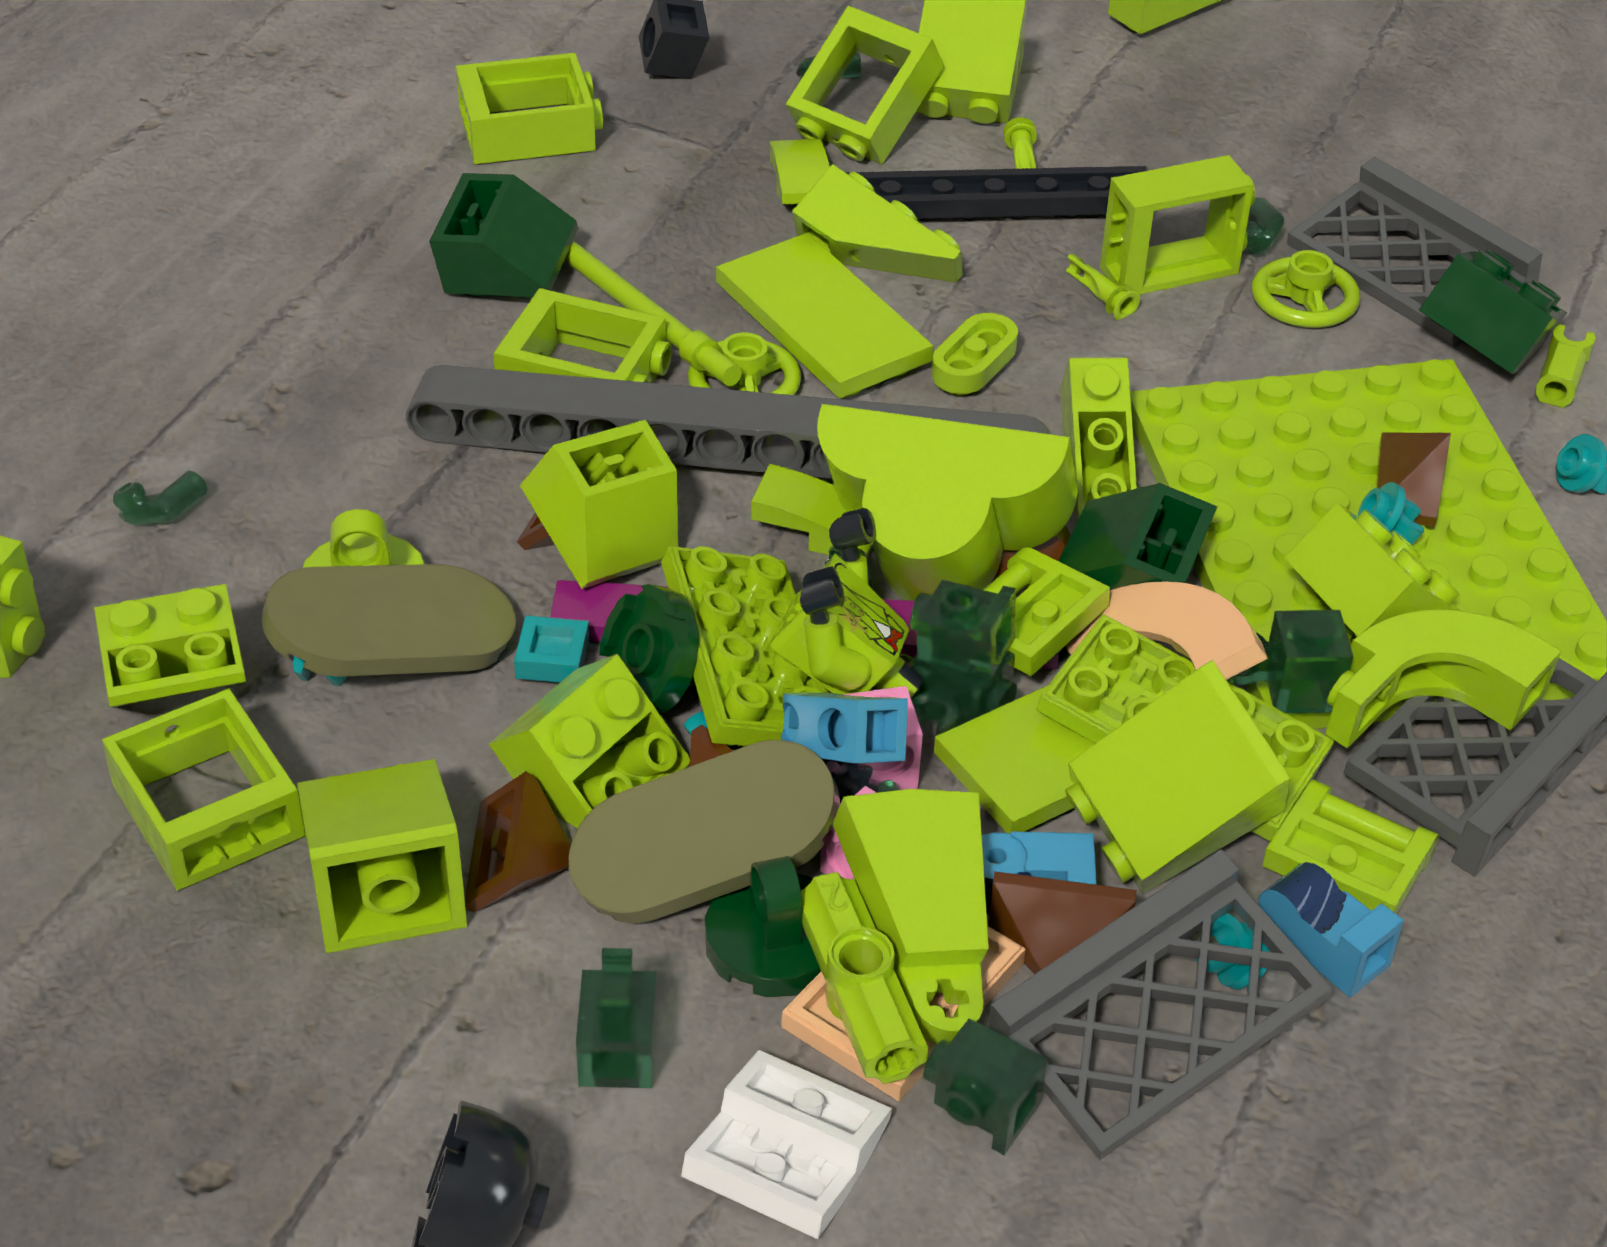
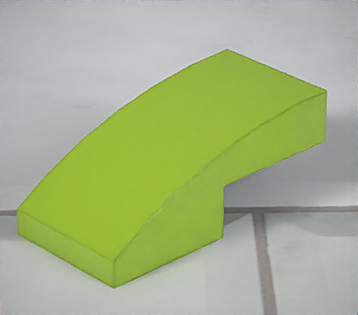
[769,139,830,204]
[751,464,874,562]

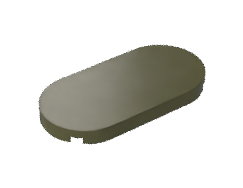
[262,564,516,677]
[569,740,840,924]

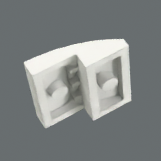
[681,1050,892,1239]

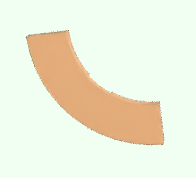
[1066,581,1267,680]

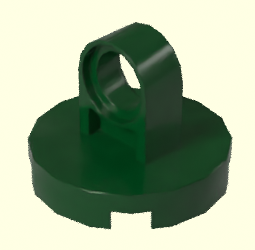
[599,584,699,715]
[705,856,821,997]

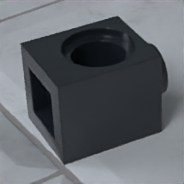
[638,0,710,79]

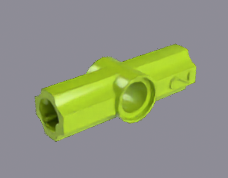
[801,871,928,1084]

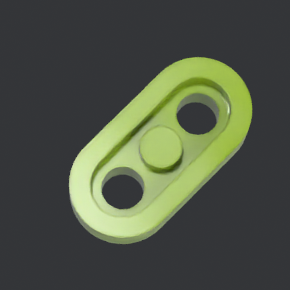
[931,313,1018,396]

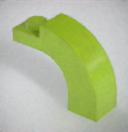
[1325,609,1562,748]

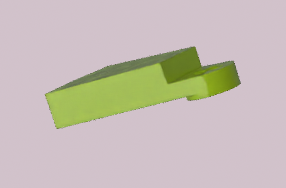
[833,789,989,1045]

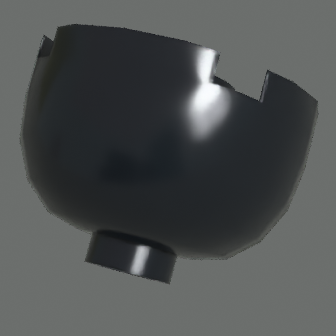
[412,1100,550,1247]

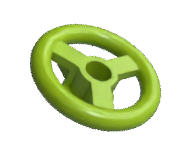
[1252,250,1361,328]
[688,332,801,395]

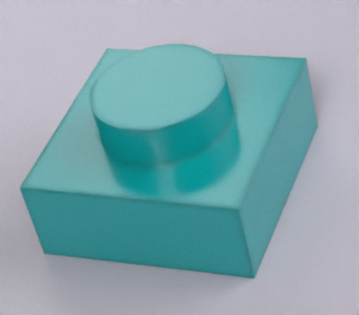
[514,615,590,682]

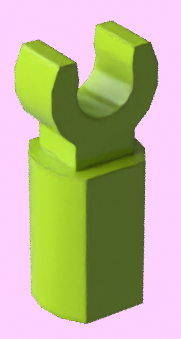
[1536,324,1596,408]

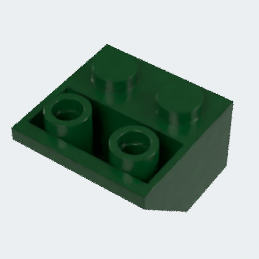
[429,173,578,298]
[1419,249,1567,374]
[1059,483,1218,590]

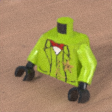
[769,508,924,698]

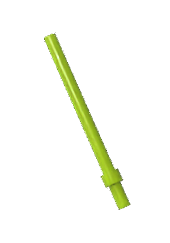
[564,241,742,386]

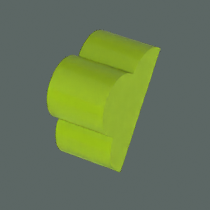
[817,404,1078,604]

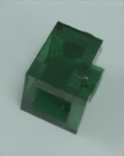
[910,579,1016,679]
[923,1018,1048,1156]

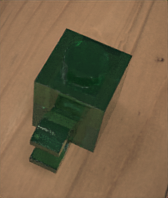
[1229,610,1353,713]
[911,622,1017,736]
[576,948,657,1088]

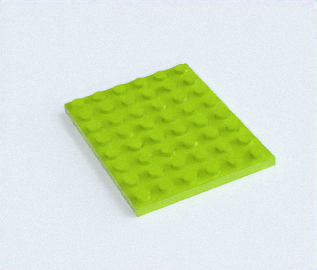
[1130,359,1607,729]

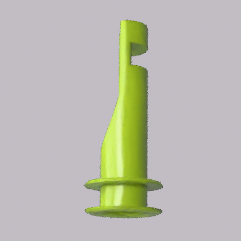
[1003,117,1037,169]
[1066,254,1140,320]

